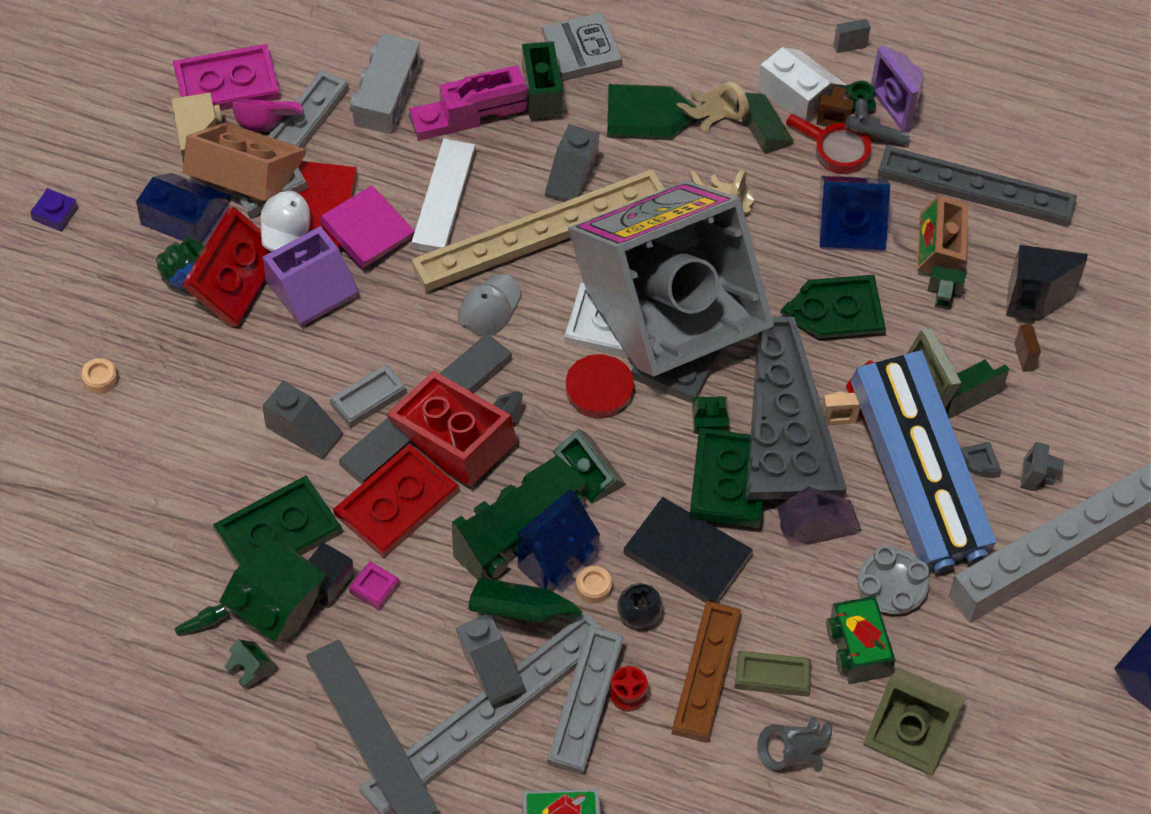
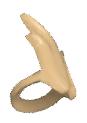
[676,81,749,134]
[689,169,754,215]

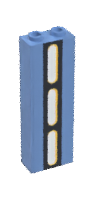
[851,350,996,573]

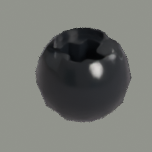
[617,583,663,629]

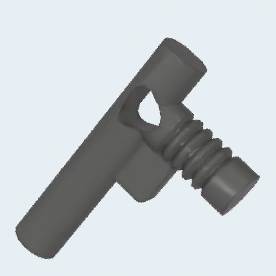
[845,99,910,146]

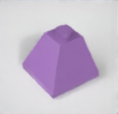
[871,46,924,133]

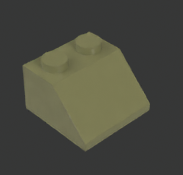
[863,667,966,775]

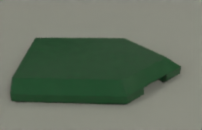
[607,83,700,139]
[780,275,886,338]
[468,577,582,623]

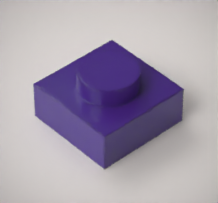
[30,188,78,231]

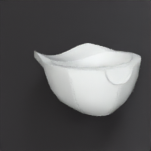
[261,191,310,251]

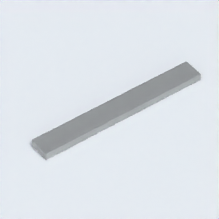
[359,612,603,814]

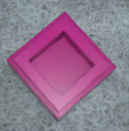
[349,561,400,611]

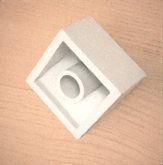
[758,47,847,122]

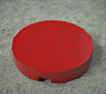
[565,354,634,418]

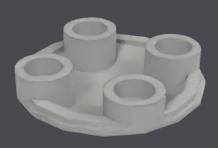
[857,545,930,614]

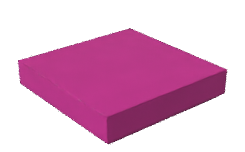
[320,185,415,269]

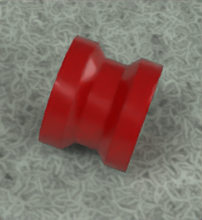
[610,666,648,712]

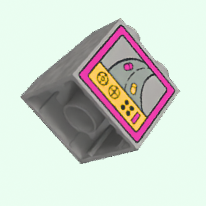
[568,181,774,377]

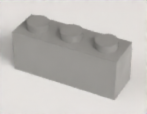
[349,33,421,134]

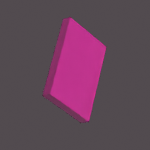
[173,44,281,111]

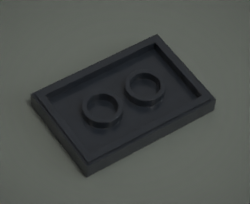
[623,497,753,603]

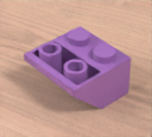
[263,226,359,327]

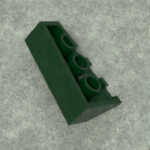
[452,455,587,580]

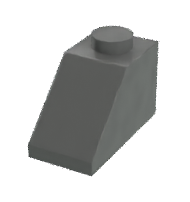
[545,124,600,202]
[262,381,343,460]
[456,614,525,706]

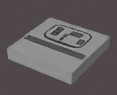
[542,12,622,81]

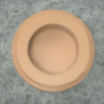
[81,358,117,394]
[576,566,612,603]

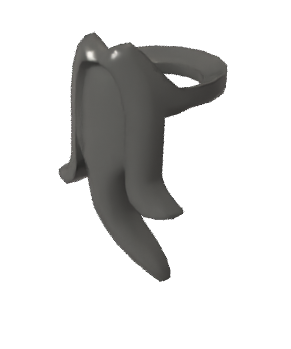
[757,718,832,771]

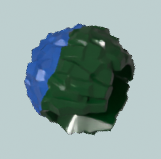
[156,236,205,291]

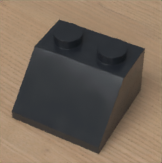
[1006,245,1088,321]

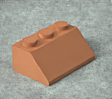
[183,122,306,202]

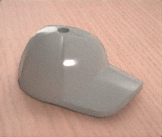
[458,274,521,336]

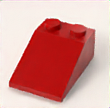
[387,371,517,487]

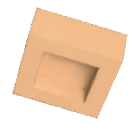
[822,392,860,425]

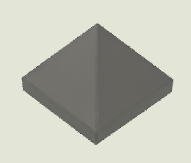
[493,391,523,424]

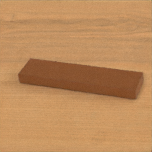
[671,601,742,743]

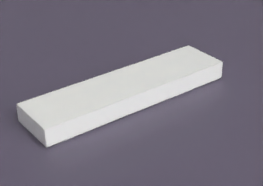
[412,138,475,252]

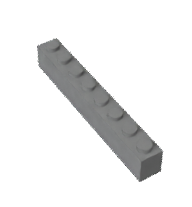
[949,463,1151,623]

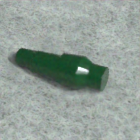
[175,604,229,636]

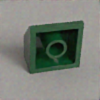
[219,535,328,642]

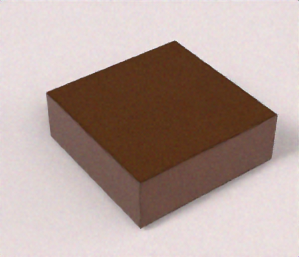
[1014,324,1041,372]

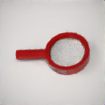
[786,113,871,174]

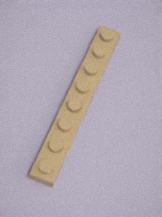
[411,169,664,292]

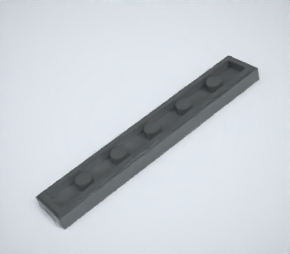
[877,145,1077,227]
[339,333,512,484]
[306,639,439,814]

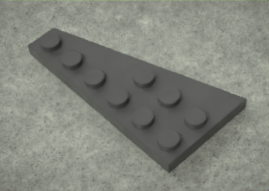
[746,317,847,500]

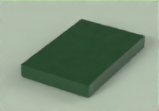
[689,428,763,528]
[213,475,343,567]

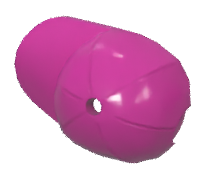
[232,99,303,132]

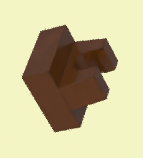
[816,86,854,127]

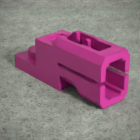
[409,65,527,141]

